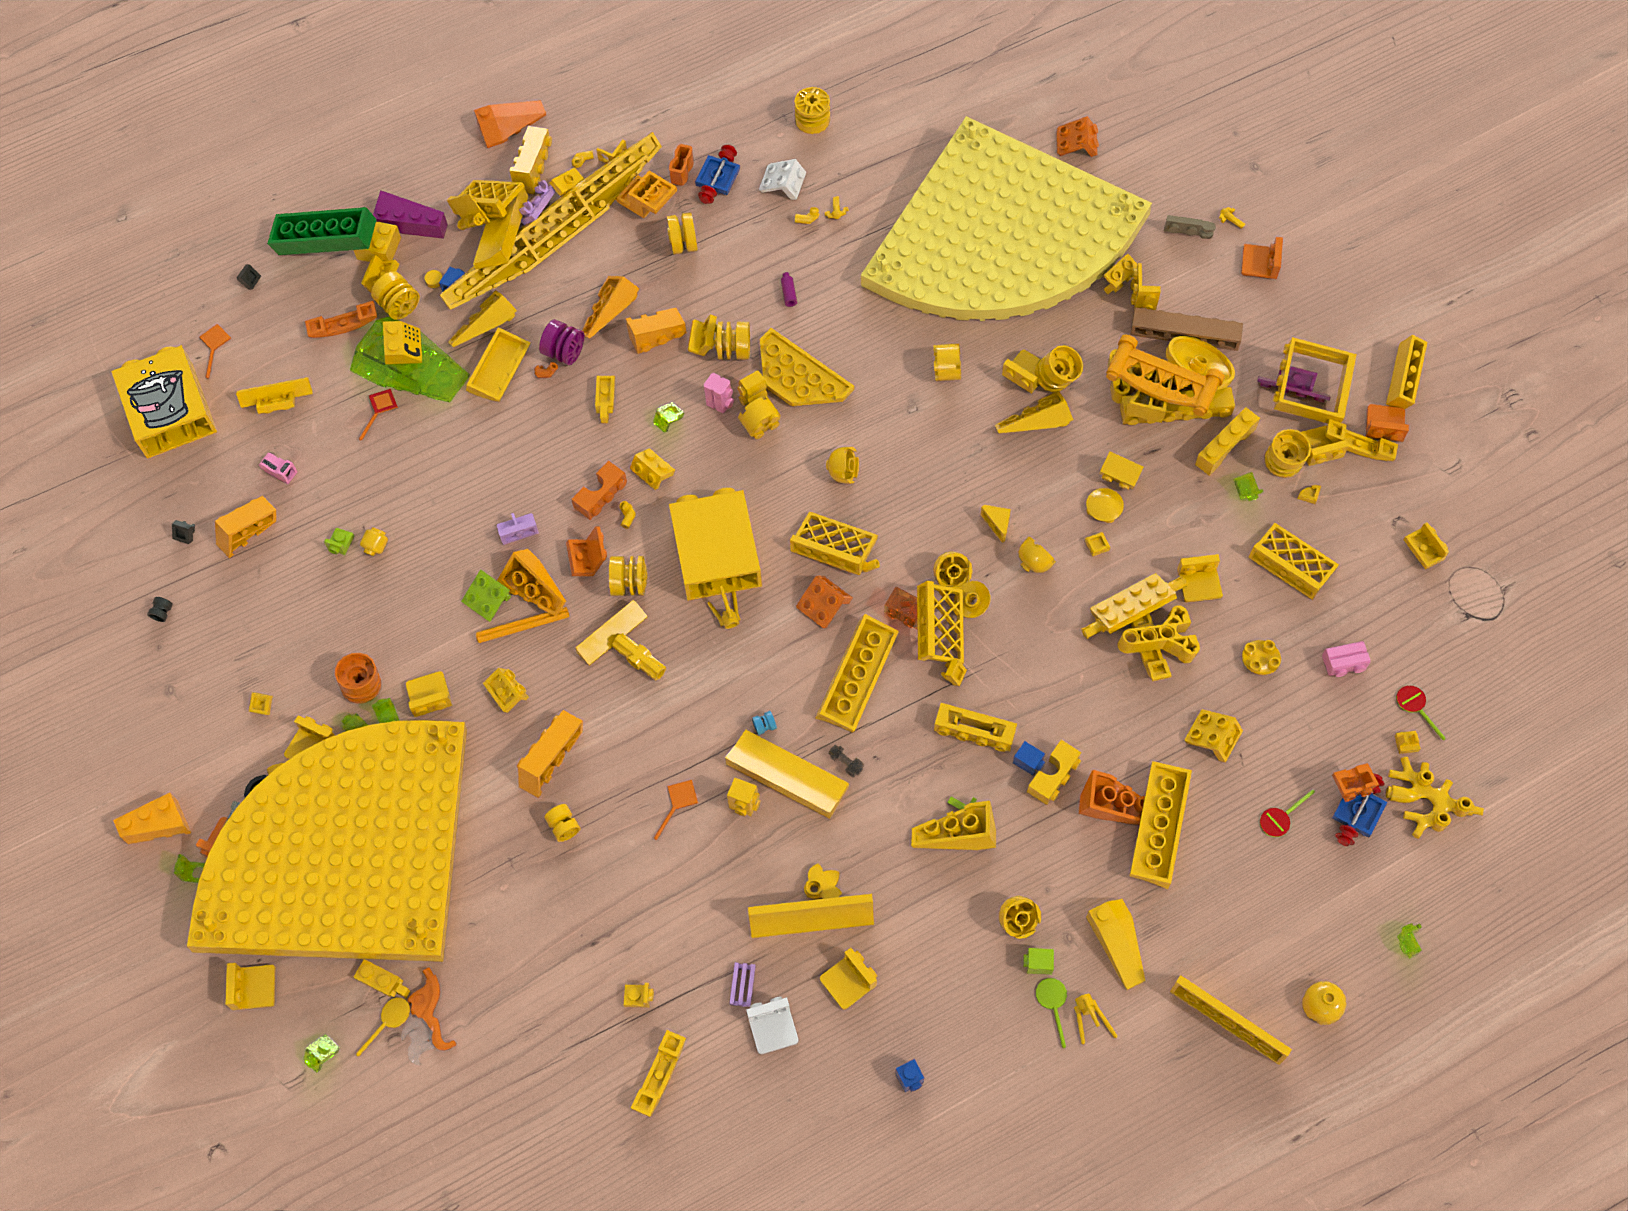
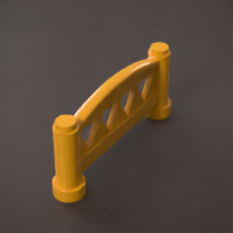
[1106,334,1225,416]

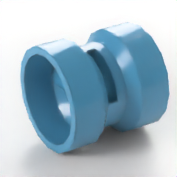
[752,711,777,736]

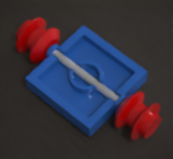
[695,144,740,204]
[1332,773,1388,846]

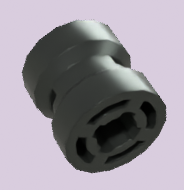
[147,597,173,622]

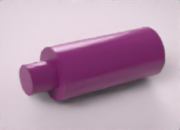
[780,272,797,307]

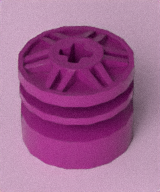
[539,319,585,366]

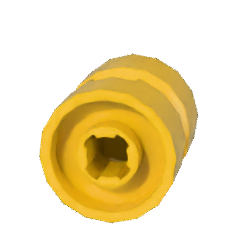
[544,804,581,842]

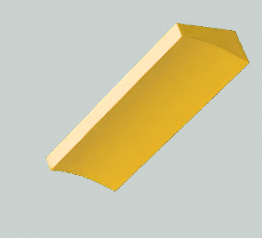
[473,188,528,269]
[815,614,899,733]
[725,729,849,819]
[1129,761,1192,889]
[748,894,874,938]
[1170,975,1292,1065]

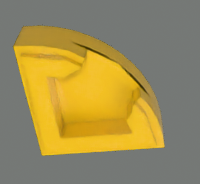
[1297,485,1321,504]

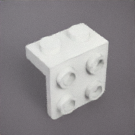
[759,159,806,200]
[746,996,798,1054]

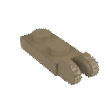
[1164,215,1216,239]

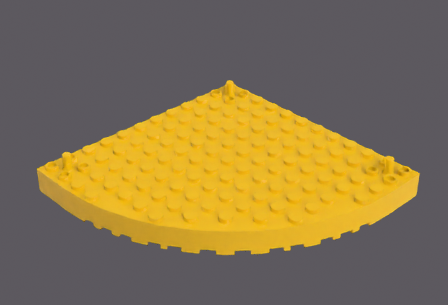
[187,720,467,962]

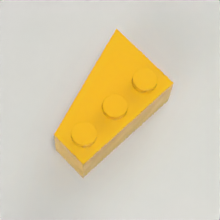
[1126,370,1174,423]

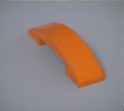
[305,301,377,338]

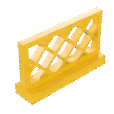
[447,180,525,218]
[790,511,878,576]
[1248,523,1339,600]
[917,581,964,664]

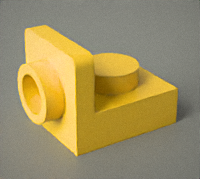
[623,983,654,1008]

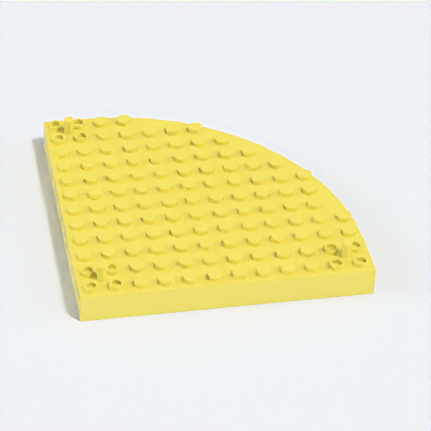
[861,116,1152,321]

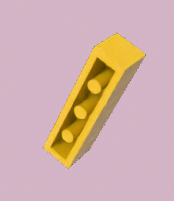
[1386,335,1428,409]

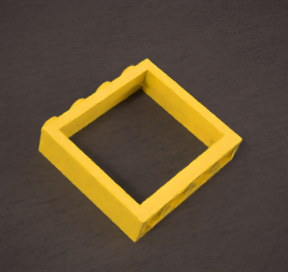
[1273,337,1357,423]

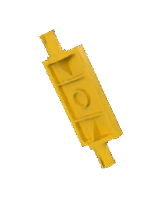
[1081,573,1187,639]

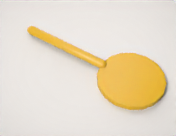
[356,997,410,1056]

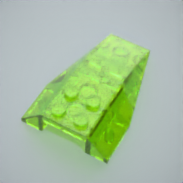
[350,316,470,403]

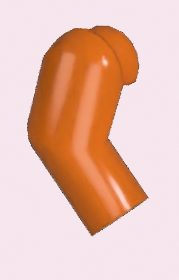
[534,362,558,378]

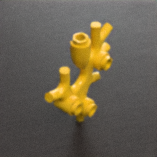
[1385,757,1484,839]

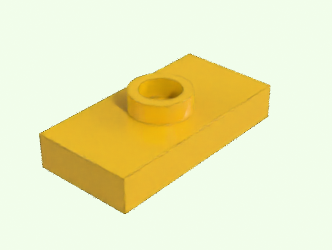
[549,167,584,196]

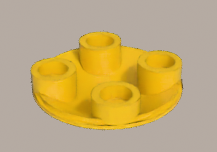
[1086,488,1124,523]
[1242,640,1281,675]

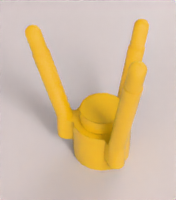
[707,585,741,629]
[1074,994,1118,1044]

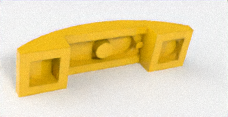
[1325,419,1398,461]
[1131,613,1172,682]
[631,1030,686,1117]

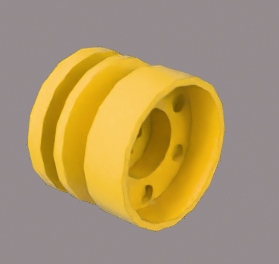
[794,87,830,134]
[371,272,420,320]
[715,321,750,360]
[1035,345,1083,393]
[1264,429,1311,478]
[609,556,648,596]

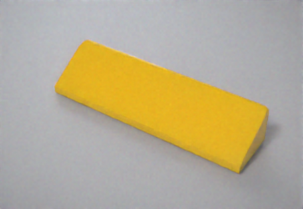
[575,600,648,666]

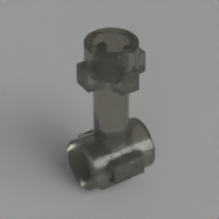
[828,745,865,778]

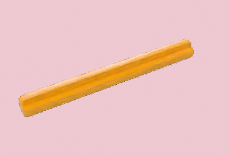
[476,607,569,643]

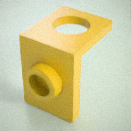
[596,139,627,164]

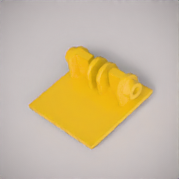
[448,193,490,230]

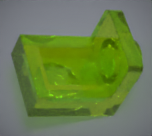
[1233,472,1264,501]
[340,713,368,731]
[1397,923,1422,959]
[303,1034,340,1073]

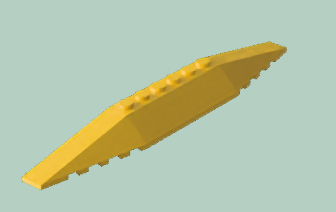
[439,132,662,310]

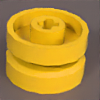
[667,212,698,255]

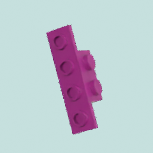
[1257,366,1331,403]

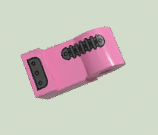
[259,453,298,484]

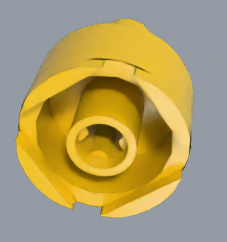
[933,343,961,381]
[738,397,781,440]

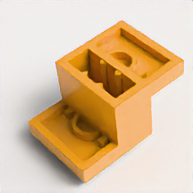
[616,170,677,218]

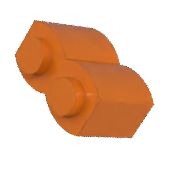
[669,144,694,186]

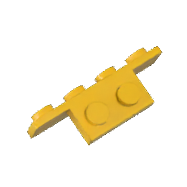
[236,377,313,414]

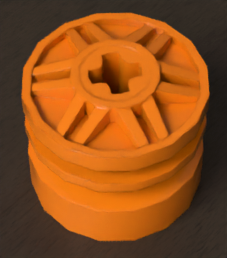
[335,653,381,704]

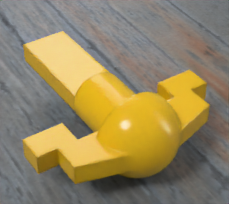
[825,196,849,219]
[1219,207,1245,229]

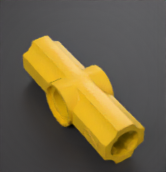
[612,633,666,681]

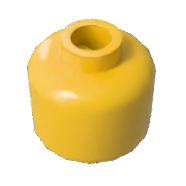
[360,527,388,556]

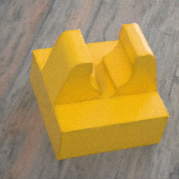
[941,659,967,686]
[1394,731,1421,754]

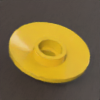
[954,581,991,618]

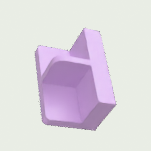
[497,513,539,545]

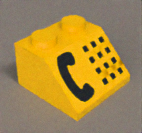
[383,321,422,364]

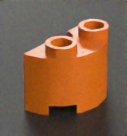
[1332,763,1379,802]

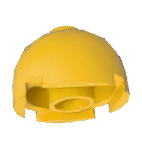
[826,447,859,484]
[1018,536,1056,573]
[933,551,973,589]
[999,895,1041,939]
[1302,981,1347,1025]

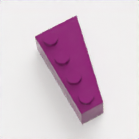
[373,190,448,239]

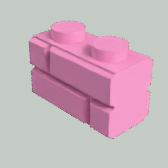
[704,373,734,413]
[1322,641,1371,677]

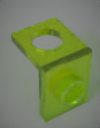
[174,854,205,883]

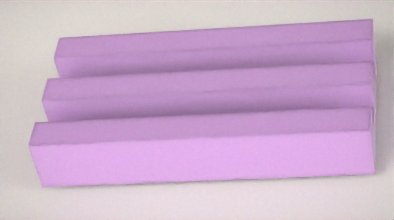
[730,962,756,1007]

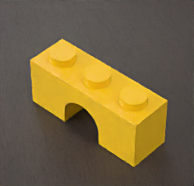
[1027,740,1081,805]

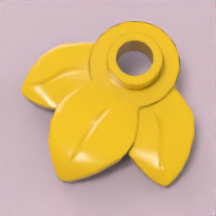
[804,863,842,899]

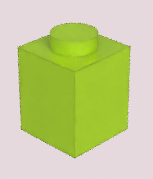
[1023,948,1054,975]

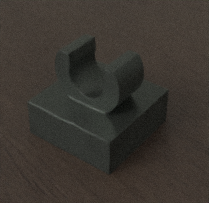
[237,264,261,289]
[172,520,195,544]

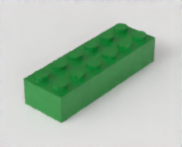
[267,207,377,255]

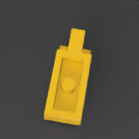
[595,375,615,423]
[353,959,411,999]

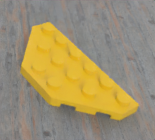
[759,328,855,406]

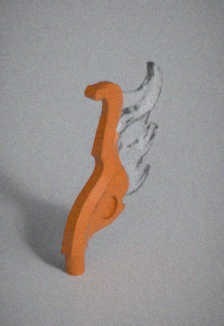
[401,967,457,1065]

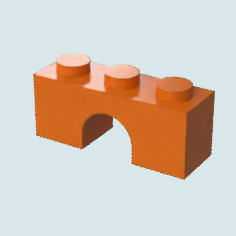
[571,460,627,520]

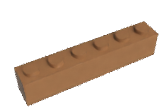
[1130,307,1243,351]

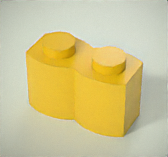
[737,370,768,406]

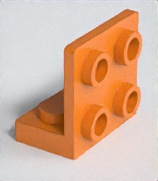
[1241,237,1283,279]
[796,576,853,628]

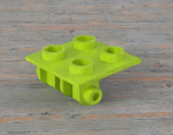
[461,569,511,622]

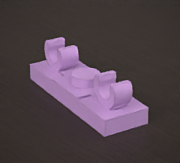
[519,180,556,225]

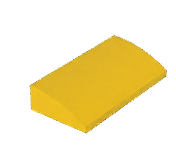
[466,327,531,402]

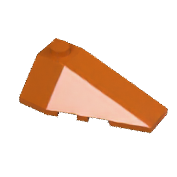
[474,100,546,148]
[1078,770,1145,825]

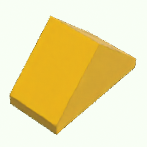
[980,505,1011,543]

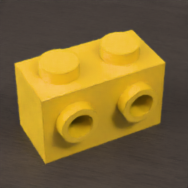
[1099,451,1144,490]
[727,778,761,816]

